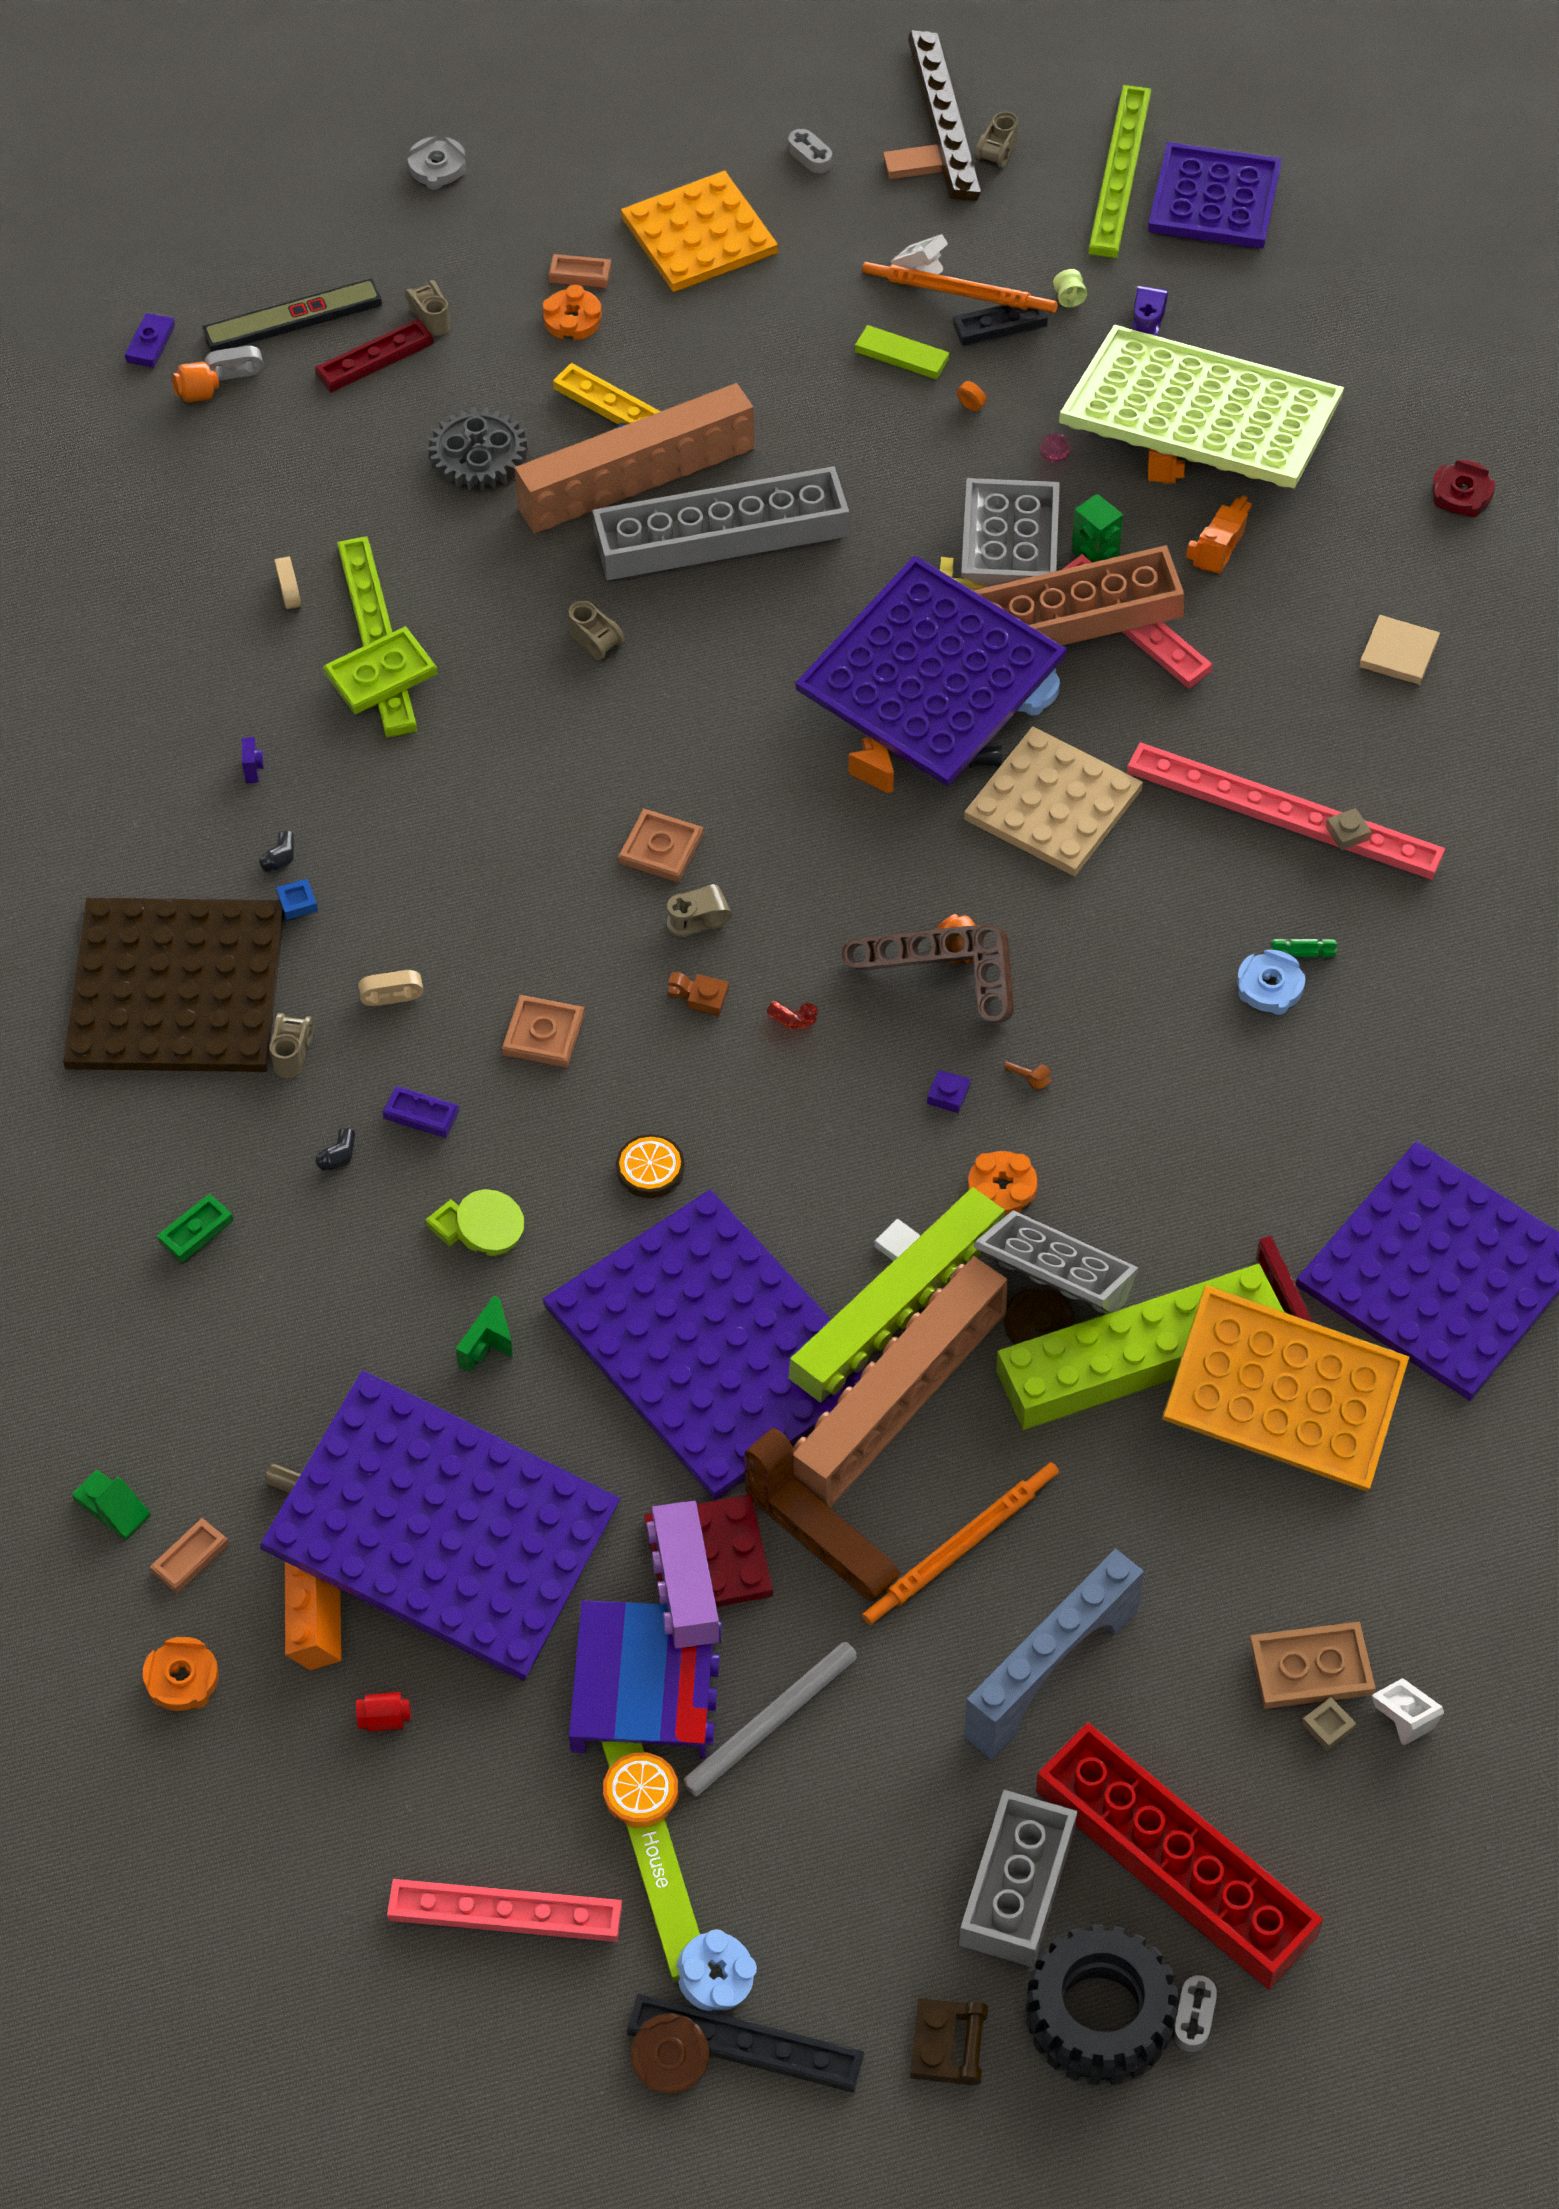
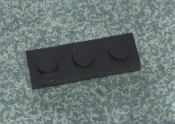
[953,305,1048,346]

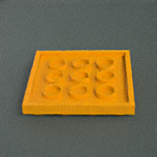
[621,171,778,292]

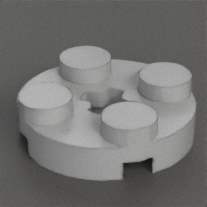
[408,137,466,190]

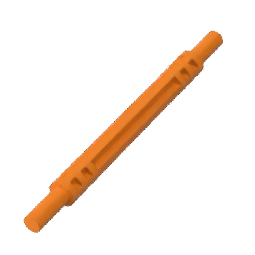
[862,262,1058,313]
[862,1462,1059,1626]

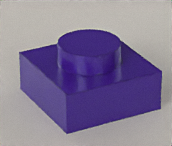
[242,737,264,783]
[927,1070,971,1113]

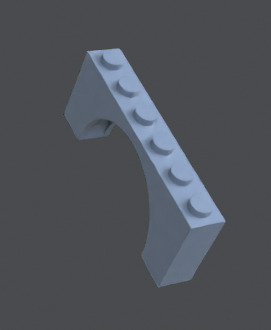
[964,1548,1144,1760]

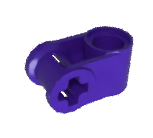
[1132,285,1168,336]

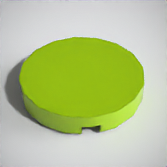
[454,1189,524,1256]

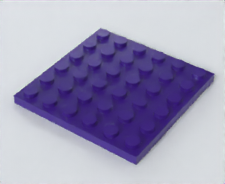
[795,555,1067,787]
[1295,1141,1559,1401]

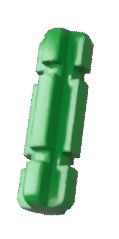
[1271,939,1337,957]

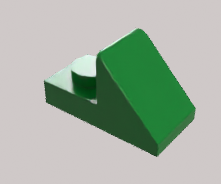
[455,1296,513,1372]
[72,1469,151,1541]

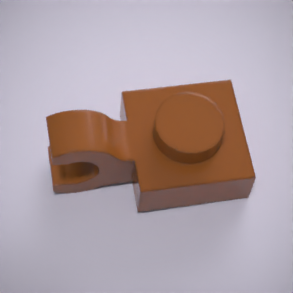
[668,972,729,1016]

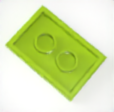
[323,626,438,715]

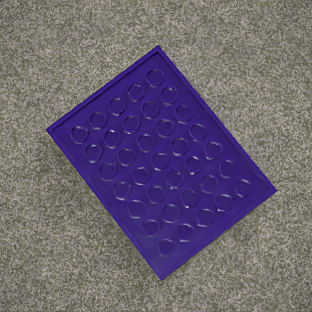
[543,1189,871,1500]
[260,1370,620,1681]

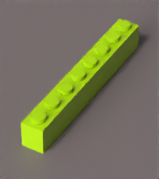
[788,1187,1005,1403]

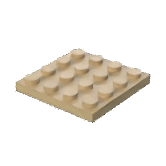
[964,726,1143,877]

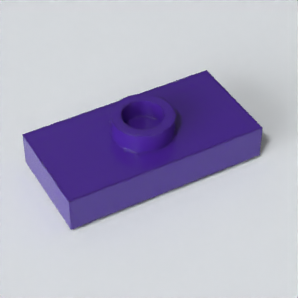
[125,313,175,368]
[382,1086,460,1138]

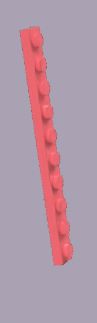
[1127,742,1445,880]

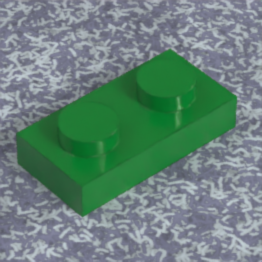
[157,1193,234,1263]

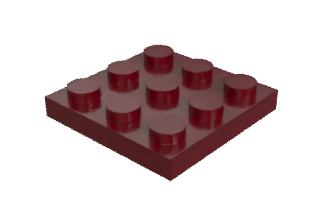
[644,1494,773,1607]

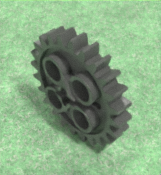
[428,408,528,491]

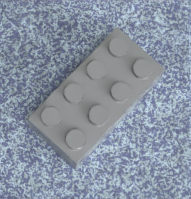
[959,1790,1077,1968]

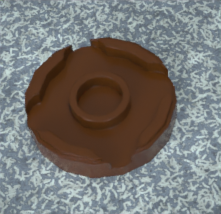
[631,2013,710,2094]

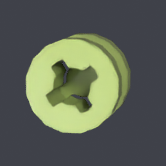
[1053,269,1087,308]

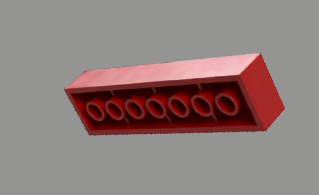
[1036,1722,1323,1990]

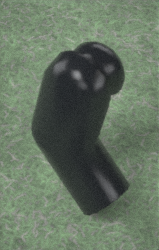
[259,831,294,872]
[315,1128,356,1170]

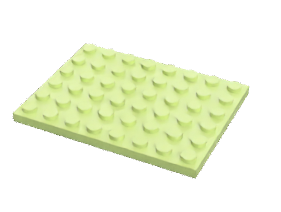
[1059,325,1344,489]

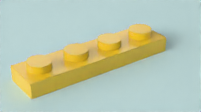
[553,363,661,425]

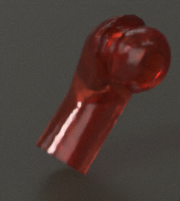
[767,1000,818,1029]

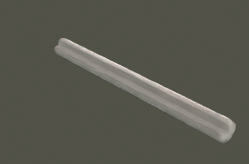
[683,1642,857,1796]

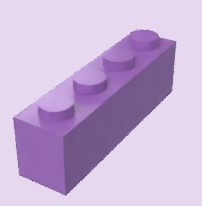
[646,1500,719,1649]

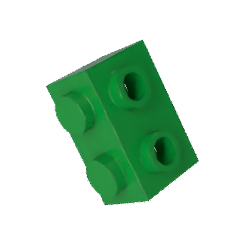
[1071,494,1123,563]

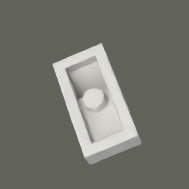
[891,234,948,275]
[1372,1678,1444,1745]

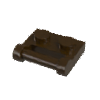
[910,1998,988,2085]

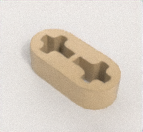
[274,556,301,610]
[358,970,423,1006]

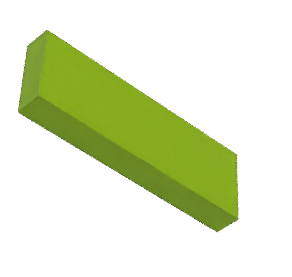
[855,325,949,380]

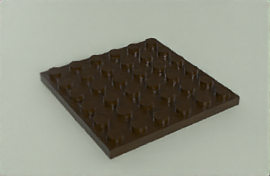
[63,898,284,1072]

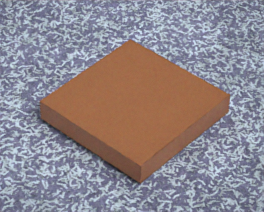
[618,808,704,883]
[502,995,585,1068]

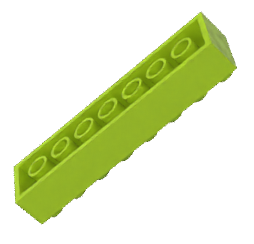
[996,1264,1285,1430]

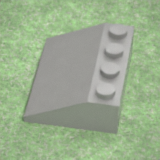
[961,478,1060,587]
[974,1210,1138,1314]

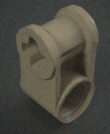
[975,112,1018,168]
[405,280,451,336]
[568,601,625,661]
[666,884,732,937]
[270,1013,314,1079]

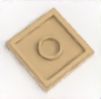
[1359,615,1440,685]

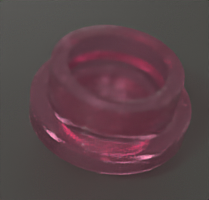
[1040,433,1071,462]

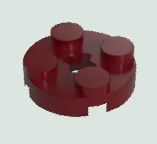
[1432,460,1495,517]

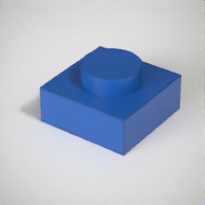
[276,879,318,920]

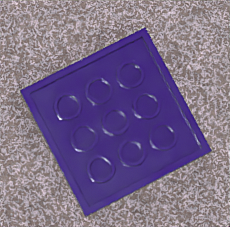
[1148,142,1282,249]

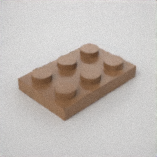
[1249,1622,1376,1709]

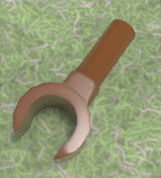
[1004,1061,1052,1091]

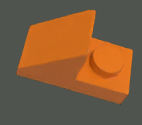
[848,736,894,793]

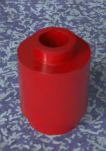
[356,1692,411,1733]

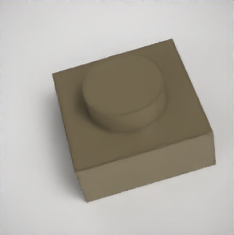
[1325,808,1372,850]
[1302,1697,1356,1751]

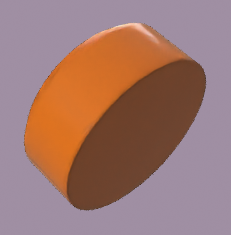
[956,381,987,411]

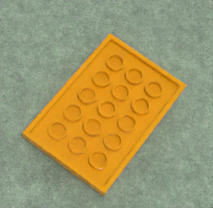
[1162,1285,1409,1492]

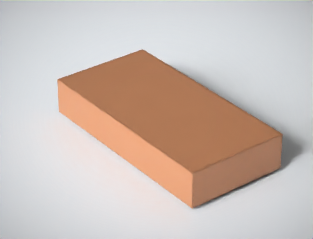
[883,144,943,179]
[548,254,612,288]
[150,1518,229,1594]

